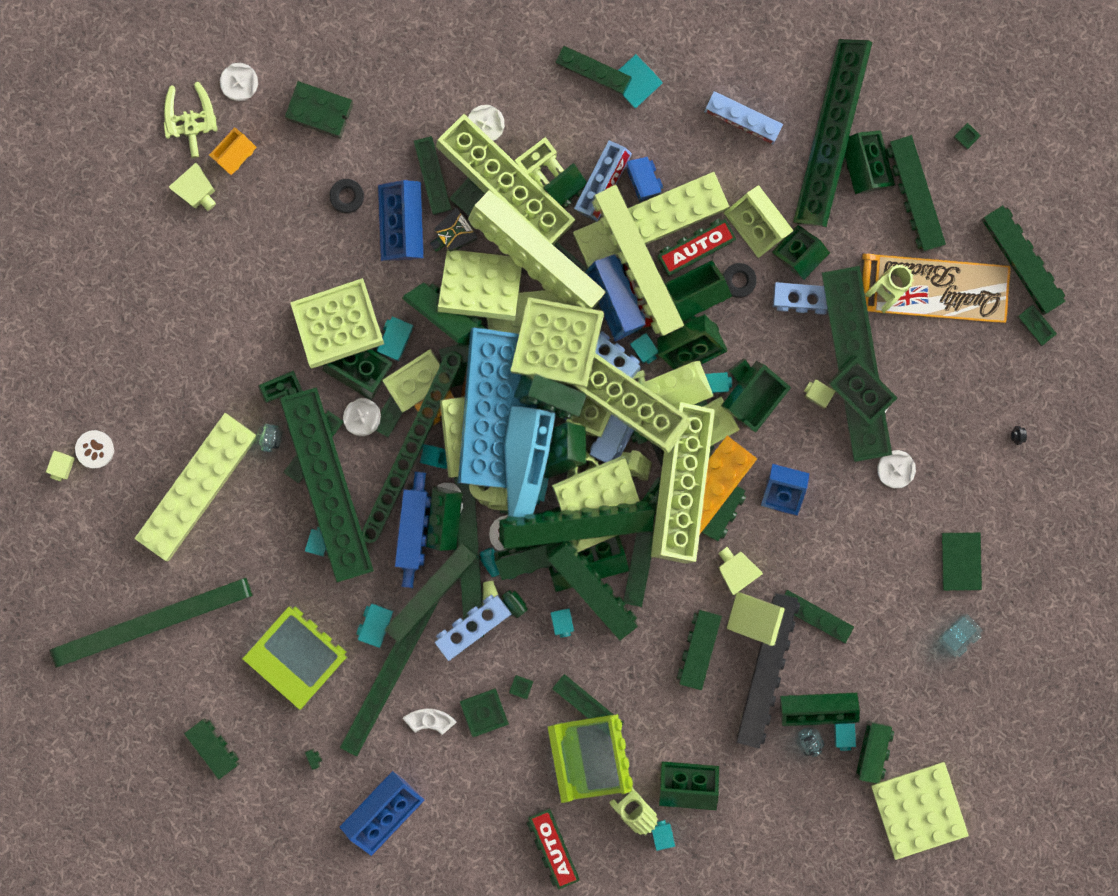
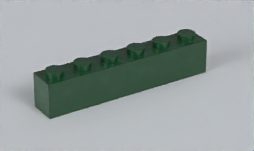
[886,135,946,253]
[981,205,1066,315]
[546,541,638,641]
[384,544,479,643]

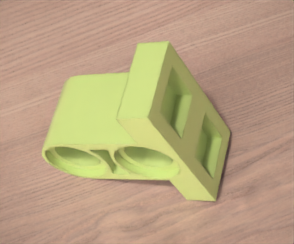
[621,450,652,481]

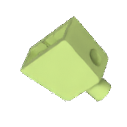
[169,163,216,211]
[718,547,763,595]

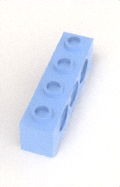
[773,282,828,314]
[595,331,641,379]
[435,594,511,661]

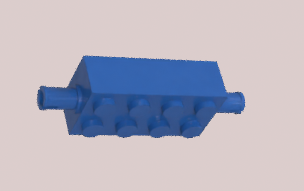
[395,472,432,588]

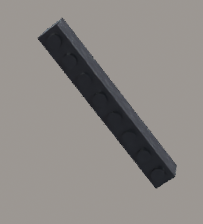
[736,592,800,748]

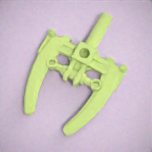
[164,82,218,158]

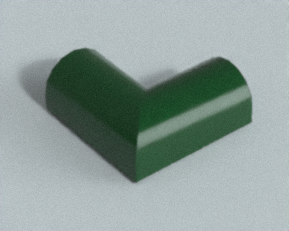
[258,371,303,403]

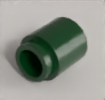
[501,590,528,619]

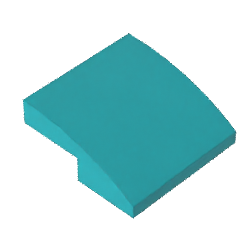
[618,54,663,109]

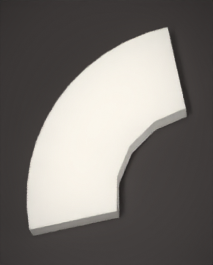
[403,709,457,735]

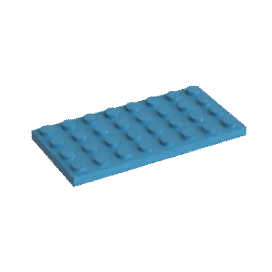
[458,328,537,488]

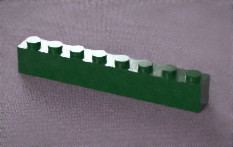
[499,501,654,549]

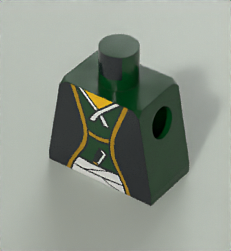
[430,208,478,252]

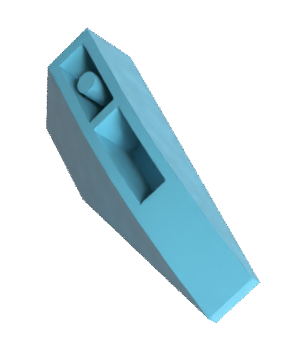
[504,406,555,517]

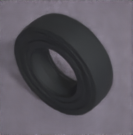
[329,179,364,213]
[723,263,757,298]

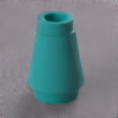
[479,547,500,577]

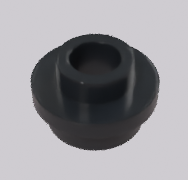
[1011,426,1027,445]

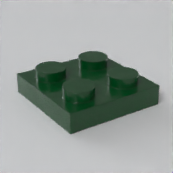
[459,688,509,737]

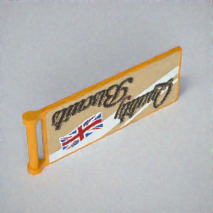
[862,253,1010,323]

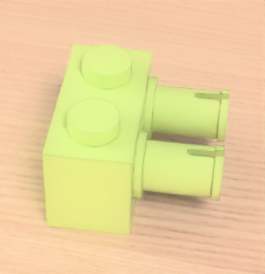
[515,137,564,189]

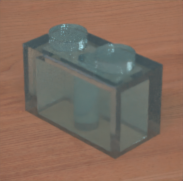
[937,613,983,657]

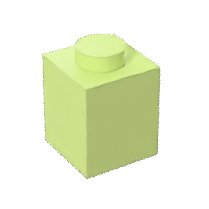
[804,380,836,409]
[46,451,75,481]

